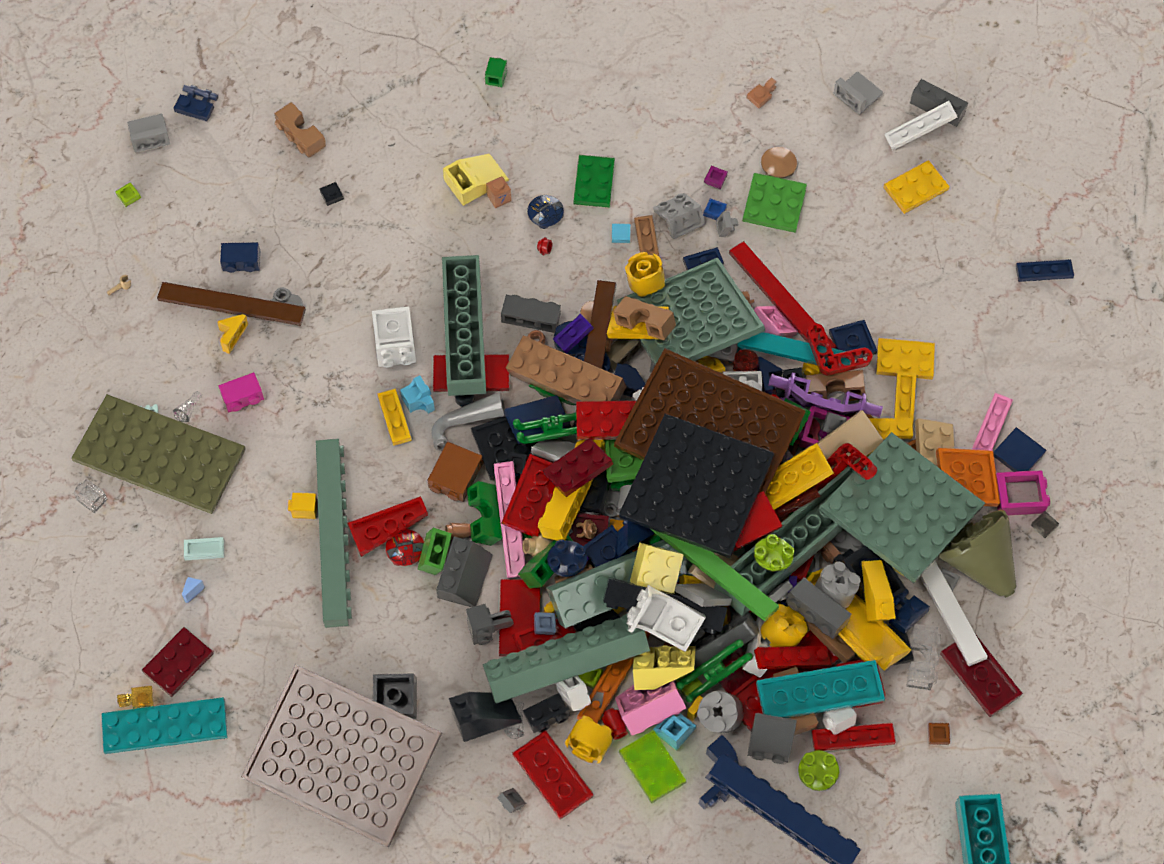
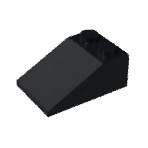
[842,545,906,602]
[449,692,522,742]

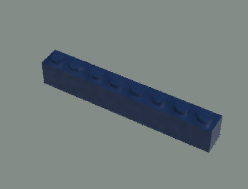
[705,753,861,864]

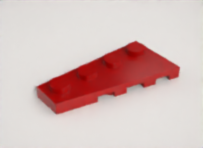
[347,496,428,557]

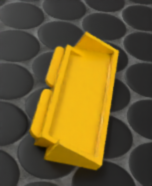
[807,568,911,671]

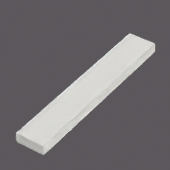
[920,560,987,666]

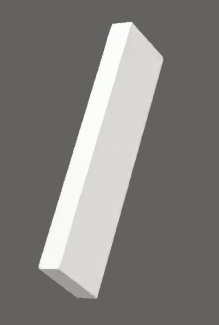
[884,101,957,151]

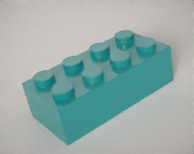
[955,794,1011,864]

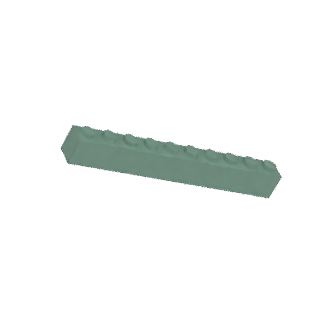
[316,439,352,628]

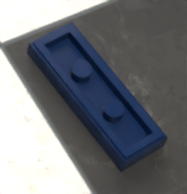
[1016,259,1074,282]

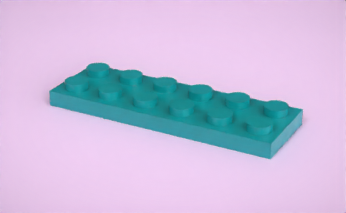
[756,660,885,718]
[102,697,228,754]

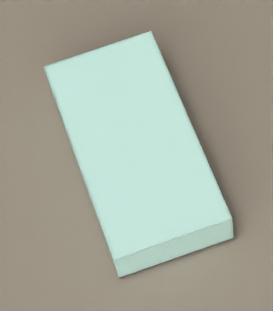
[184,537,224,561]

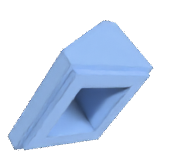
[182,577,204,603]

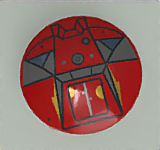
[386,529,424,566]

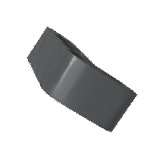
[691,610,759,670]

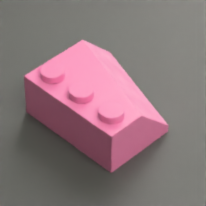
[615,680,686,736]

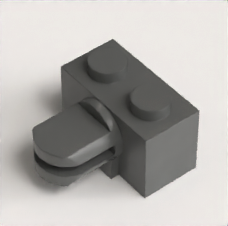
[466,604,513,645]

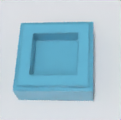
[612,224,630,243]

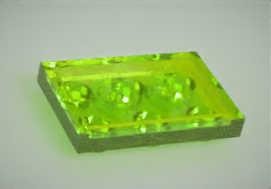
[619,730,686,804]

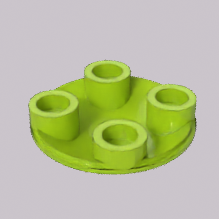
[754,534,794,571]
[798,750,839,791]

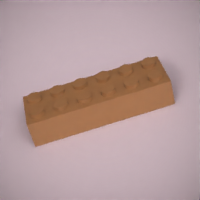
[506,335,627,404]

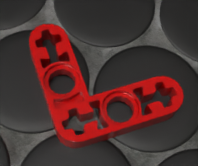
[806,323,873,376]
[813,443,877,490]

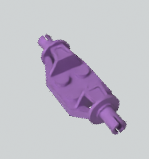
[768,372,883,418]

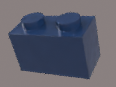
[220,242,260,273]

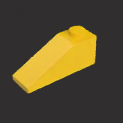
[862,560,895,622]

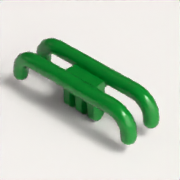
[513,412,577,444]
[676,639,753,703]

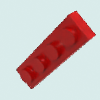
[754,646,831,669]
[811,723,896,751]

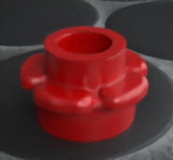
[537,237,552,255]

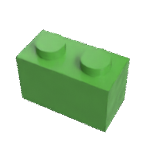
[417,527,452,575]

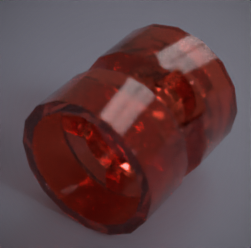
[732,349,759,371]

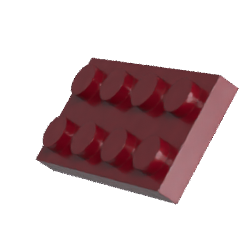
[940,635,1023,717]

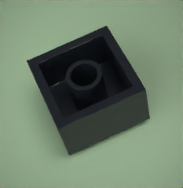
[373,673,417,718]

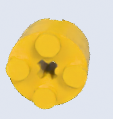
[625,252,665,297]
[760,604,807,647]
[565,716,613,764]

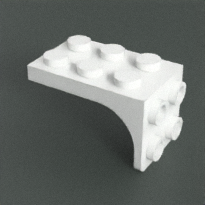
[372,306,416,368]
[627,585,705,652]

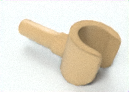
[107,275,131,295]

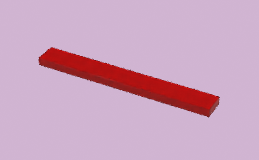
[729,241,836,349]

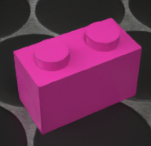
[218,372,264,413]

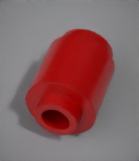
[601,708,628,740]

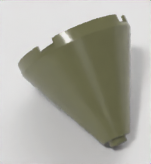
[939,510,1017,598]

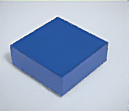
[703,198,727,220]

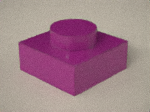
[704,165,728,189]

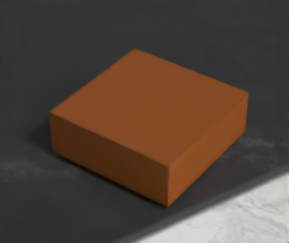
[928,723,950,745]

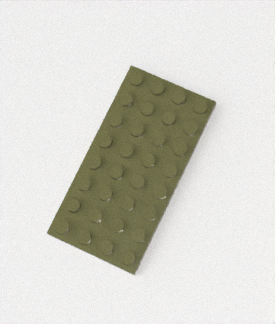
[72,394,245,514]

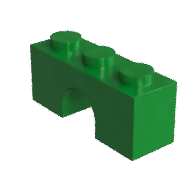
[467,481,502,546]

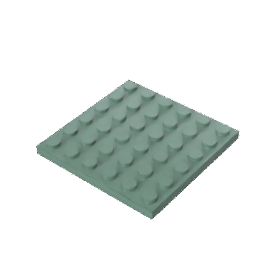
[617,258,765,365]
[820,432,985,583]

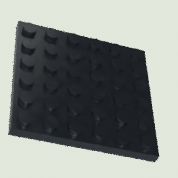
[619,414,775,559]

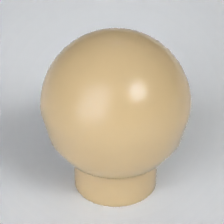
[522,533,553,557]

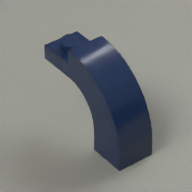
[699,735,739,809]

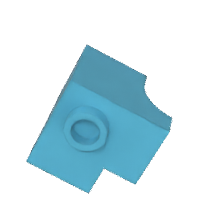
[400,375,435,414]
[653,714,696,751]

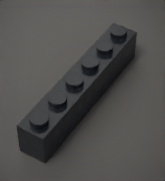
[603,577,727,634]

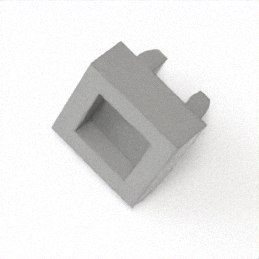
[716,212,739,237]

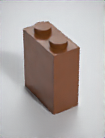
[427,441,483,502]

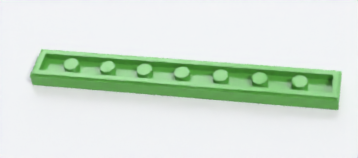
[651,529,779,621]

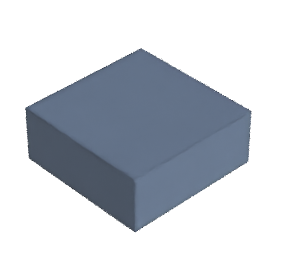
[534,613,556,635]

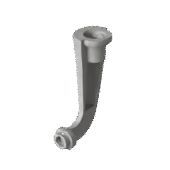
[432,392,505,451]

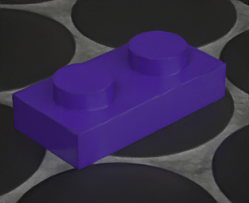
[553,313,594,354]

